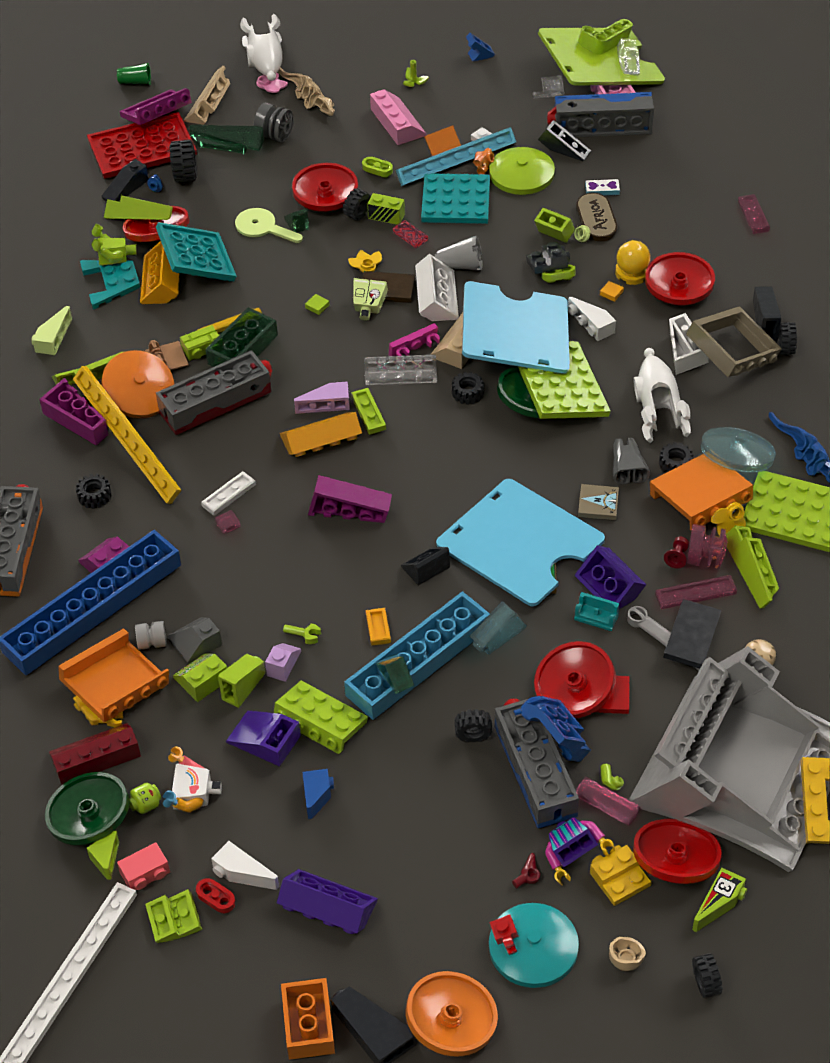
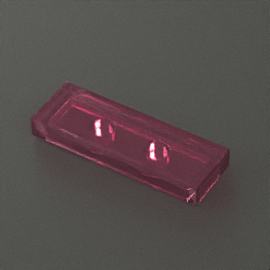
[738,194,770,234]
[576,777,640,826]

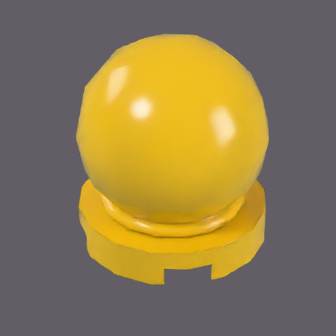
[615,240,651,285]

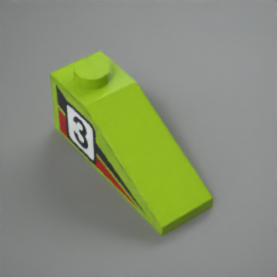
[692,868,747,932]

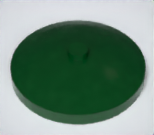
[497,366,540,418]
[45,772,130,845]

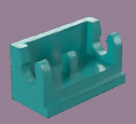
[574,592,619,631]

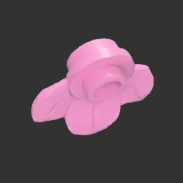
[256,73,288,93]

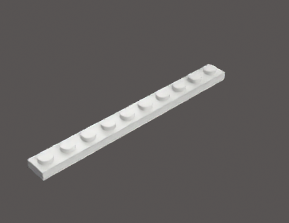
[0,882,137,1063]

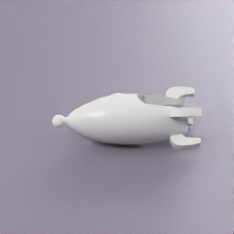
[240,14,282,81]
[634,348,691,443]

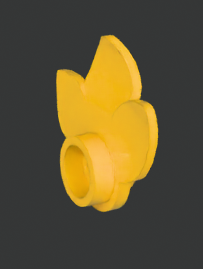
[348,250,382,273]
[711,502,746,538]

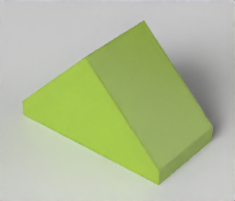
[87,831,119,880]

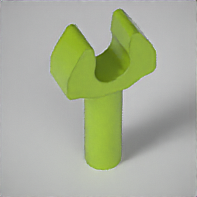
[283,623,321,644]

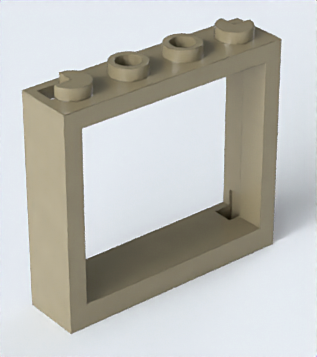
[686,306,782,377]

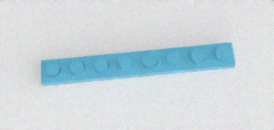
[396,127,516,186]

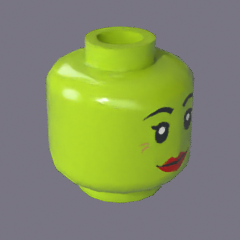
[129,783,161,814]

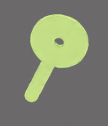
[235,208,303,243]

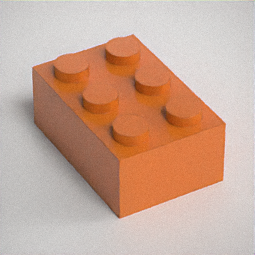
[281,978,335,1060]

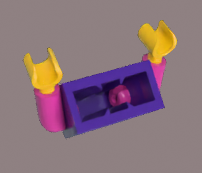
[545,817,615,885]

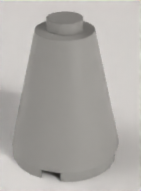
[435,236,483,270]

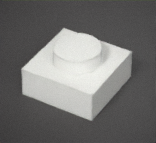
[471,127,492,141]

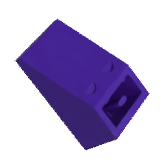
[226,710,301,767]

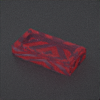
[393,220,428,248]

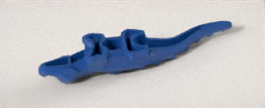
[769,412,830,482]

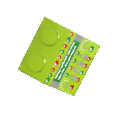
[173,654,227,702]

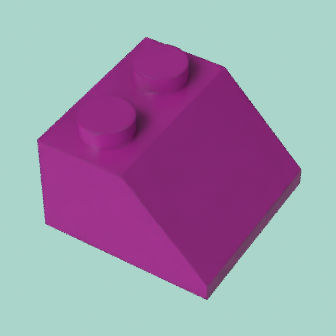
[78,537,130,573]

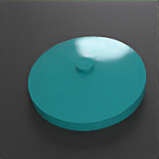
[489,903,579,988]

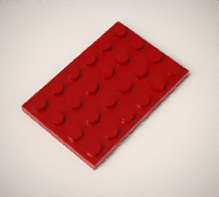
[87,112,197,179]

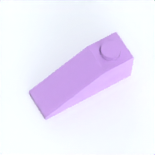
[294,382,350,414]

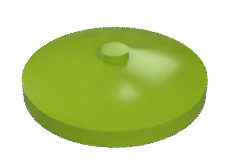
[489,147,555,195]

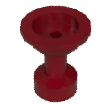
[664,536,689,568]

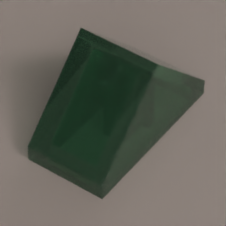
[284,208,309,233]
[376,655,414,694]

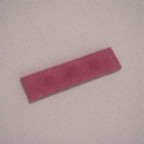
[655,575,737,609]

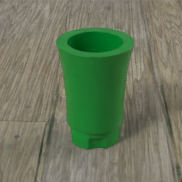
[117,63,151,85]

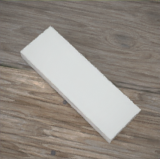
[201,471,256,516]

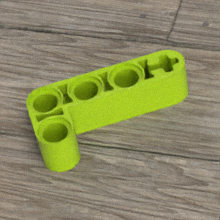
[578,19,633,54]

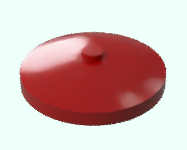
[292,163,358,211]
[122,206,190,242]
[645,252,715,305]
[534,641,616,718]
[633,819,722,884]

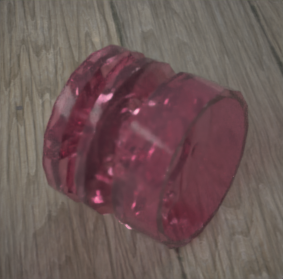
[687,524,727,569]

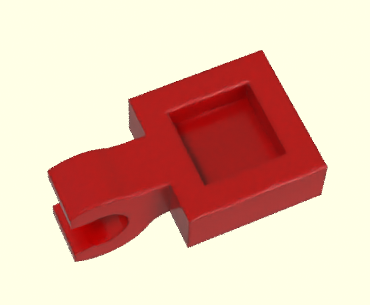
[489,914,519,955]

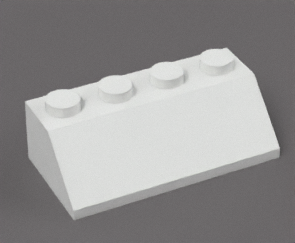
[415,254,459,321]

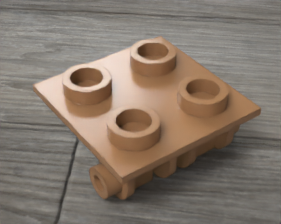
[145,340,189,370]

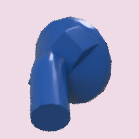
[147,175,163,192]

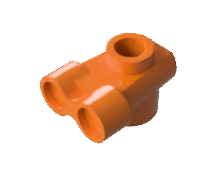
[473,148,495,174]

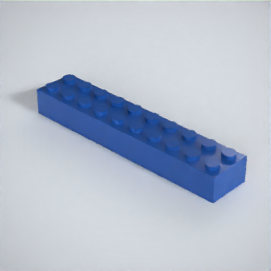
[0,530,181,675]

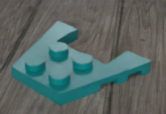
[80,260,140,309]

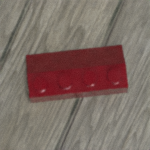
[49,723,141,786]

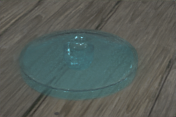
[700,427,776,472]

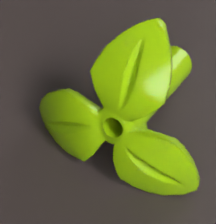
[403,60,429,87]

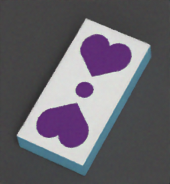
[585,179,620,195]

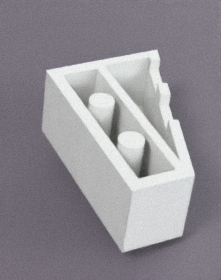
[669,313,709,375]

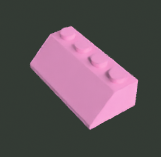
[370,89,427,145]

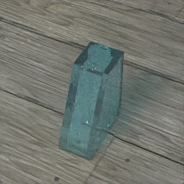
[469,601,527,655]

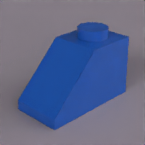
[302,769,334,819]

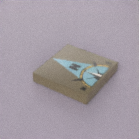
[578,484,619,520]

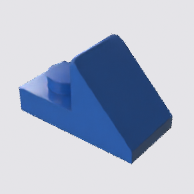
[466,33,495,61]

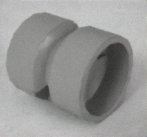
[135,621,167,650]

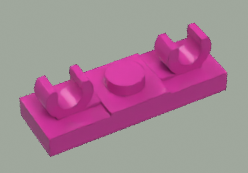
[388,323,440,361]

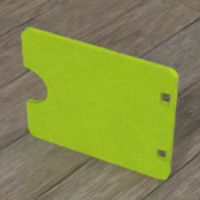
[538,28,665,85]

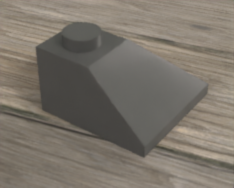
[167,617,222,664]

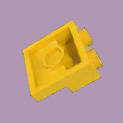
[590,845,651,906]

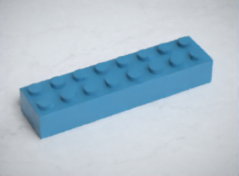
[344,591,490,720]

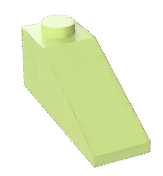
[32,306,72,355]

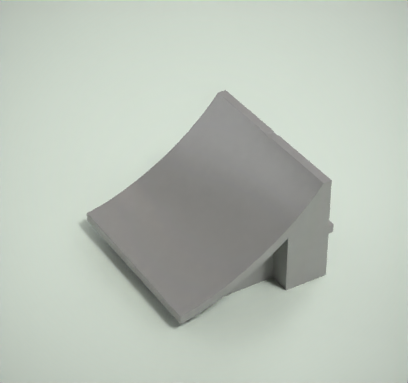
[627,646,830,872]

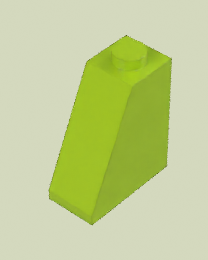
[218,654,265,708]

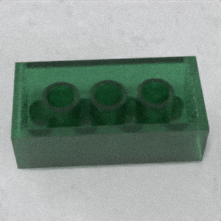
[206,307,278,367]

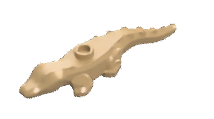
[278,67,335,116]

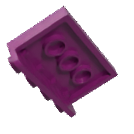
[120,88,192,125]

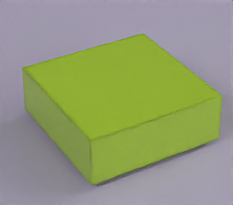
[305,294,329,315]

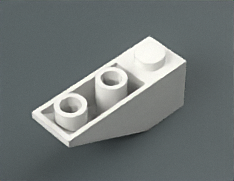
[568,297,616,341]

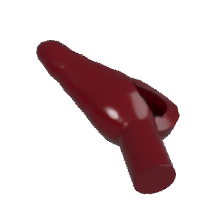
[512,853,540,888]

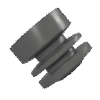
[254,103,294,143]

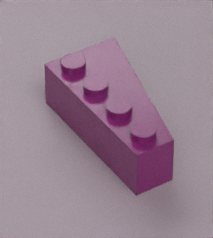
[308,475,392,523]

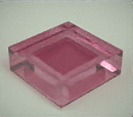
[215,510,241,534]

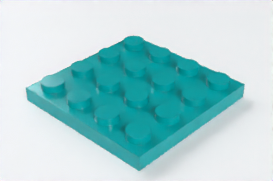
[421,173,490,224]
[156,222,237,281]

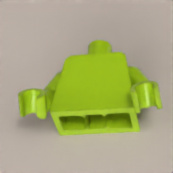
[91,224,137,265]

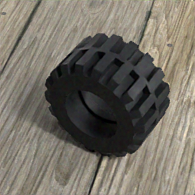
[170,139,197,183]

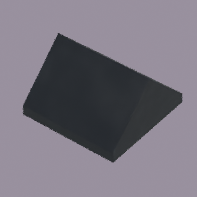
[401,547,450,586]

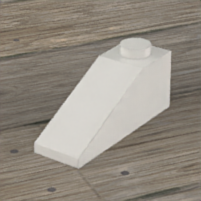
[211,841,279,890]

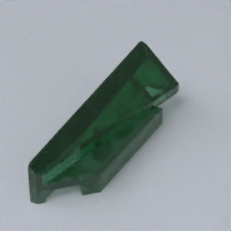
[189,125,264,154]

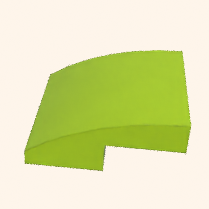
[145,889,202,943]

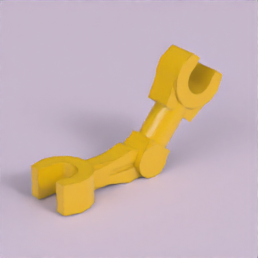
[73,696,123,728]

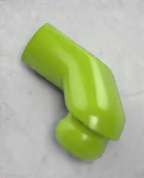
[600,764,624,790]

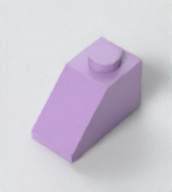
[265,643,301,682]

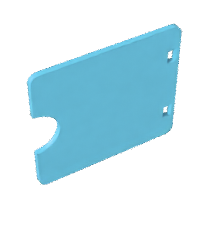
[462,281,569,373]
[436,479,605,606]

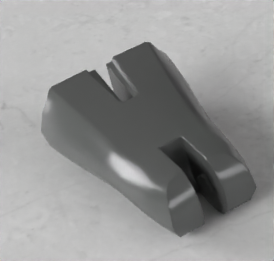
[613,437,650,484]

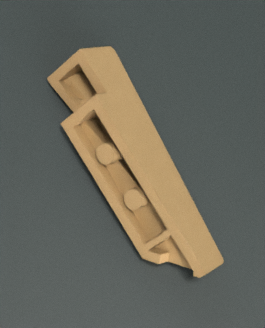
[184,66,230,125]

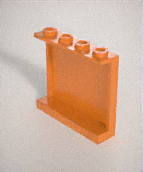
[650,450,753,531]
[59,628,169,722]

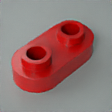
[196,878,236,913]

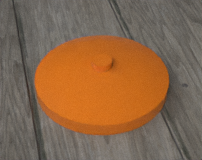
[101,350,174,418]
[405,971,498,1056]

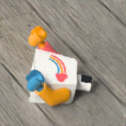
[162,746,222,813]

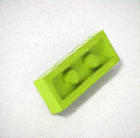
[351,388,386,435]

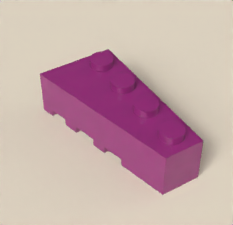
[39,378,109,445]

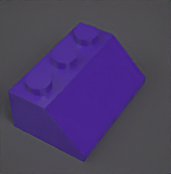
[574,545,646,609]

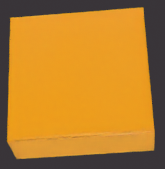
[600,281,624,302]

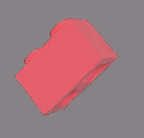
[117,843,170,890]

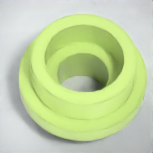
[574,225,590,242]

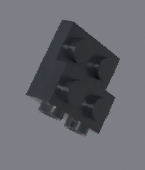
[526,242,570,274]

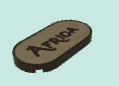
[576,193,617,241]

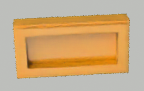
[366,608,391,646]

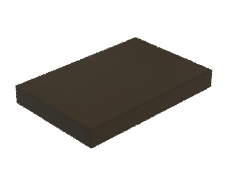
[363,271,415,303]

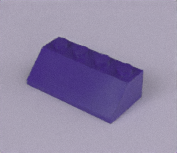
[277,869,378,934]

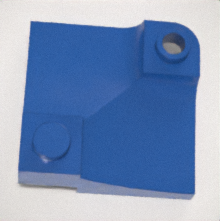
[521,696,591,762]

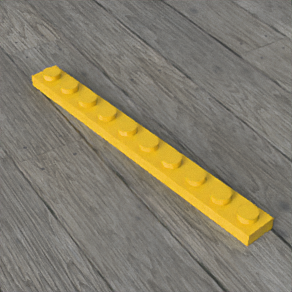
[73,366,182,504]

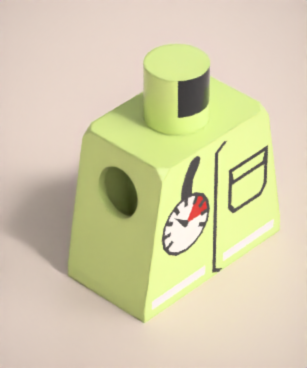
[353,278,388,320]

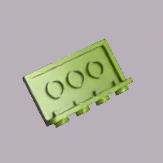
[274,680,368,754]

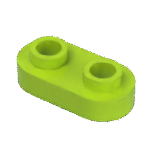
[362,157,393,177]
[542,265,576,283]

